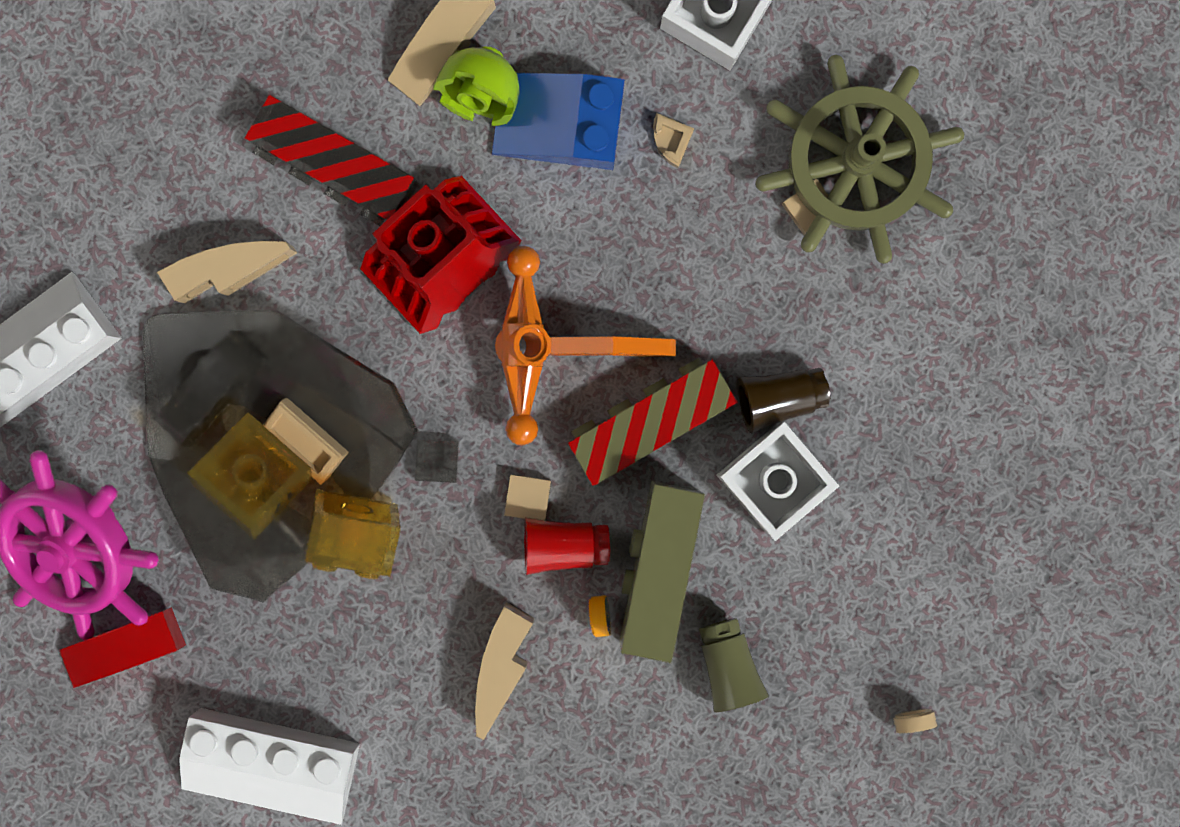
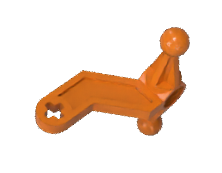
[495,245,676,446]

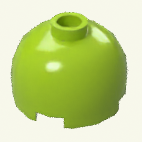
[433,46,520,126]

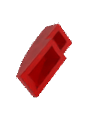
[59,607,186,688]

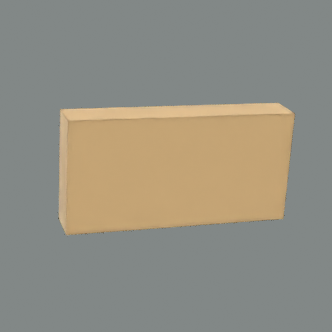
[259,398,349,485]

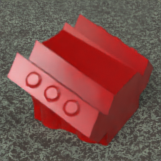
[360,175,522,334]

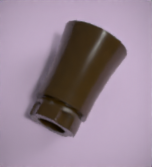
[736,368,831,434]

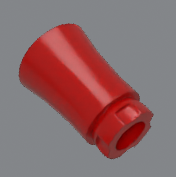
[524,517,610,575]

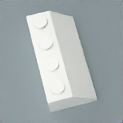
[0,272,122,427]
[179,708,360,825]

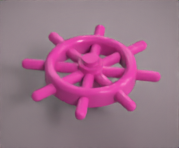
[0,450,159,640]

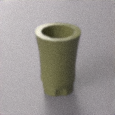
[699,618,769,712]

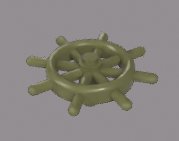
[755,55,965,264]

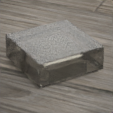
[415,439,459,483]

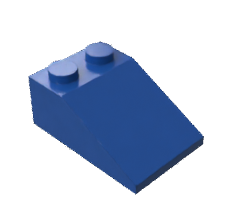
[492,73,625,170]

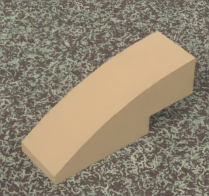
[388,0,496,106]
[157,241,297,303]
[475,602,534,740]

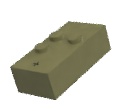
[619,481,705,663]

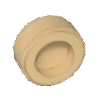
[894,709,937,733]

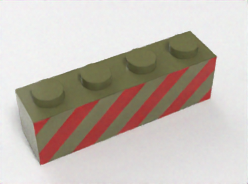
[568,357,738,486]

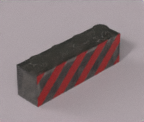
[244,95,418,227]

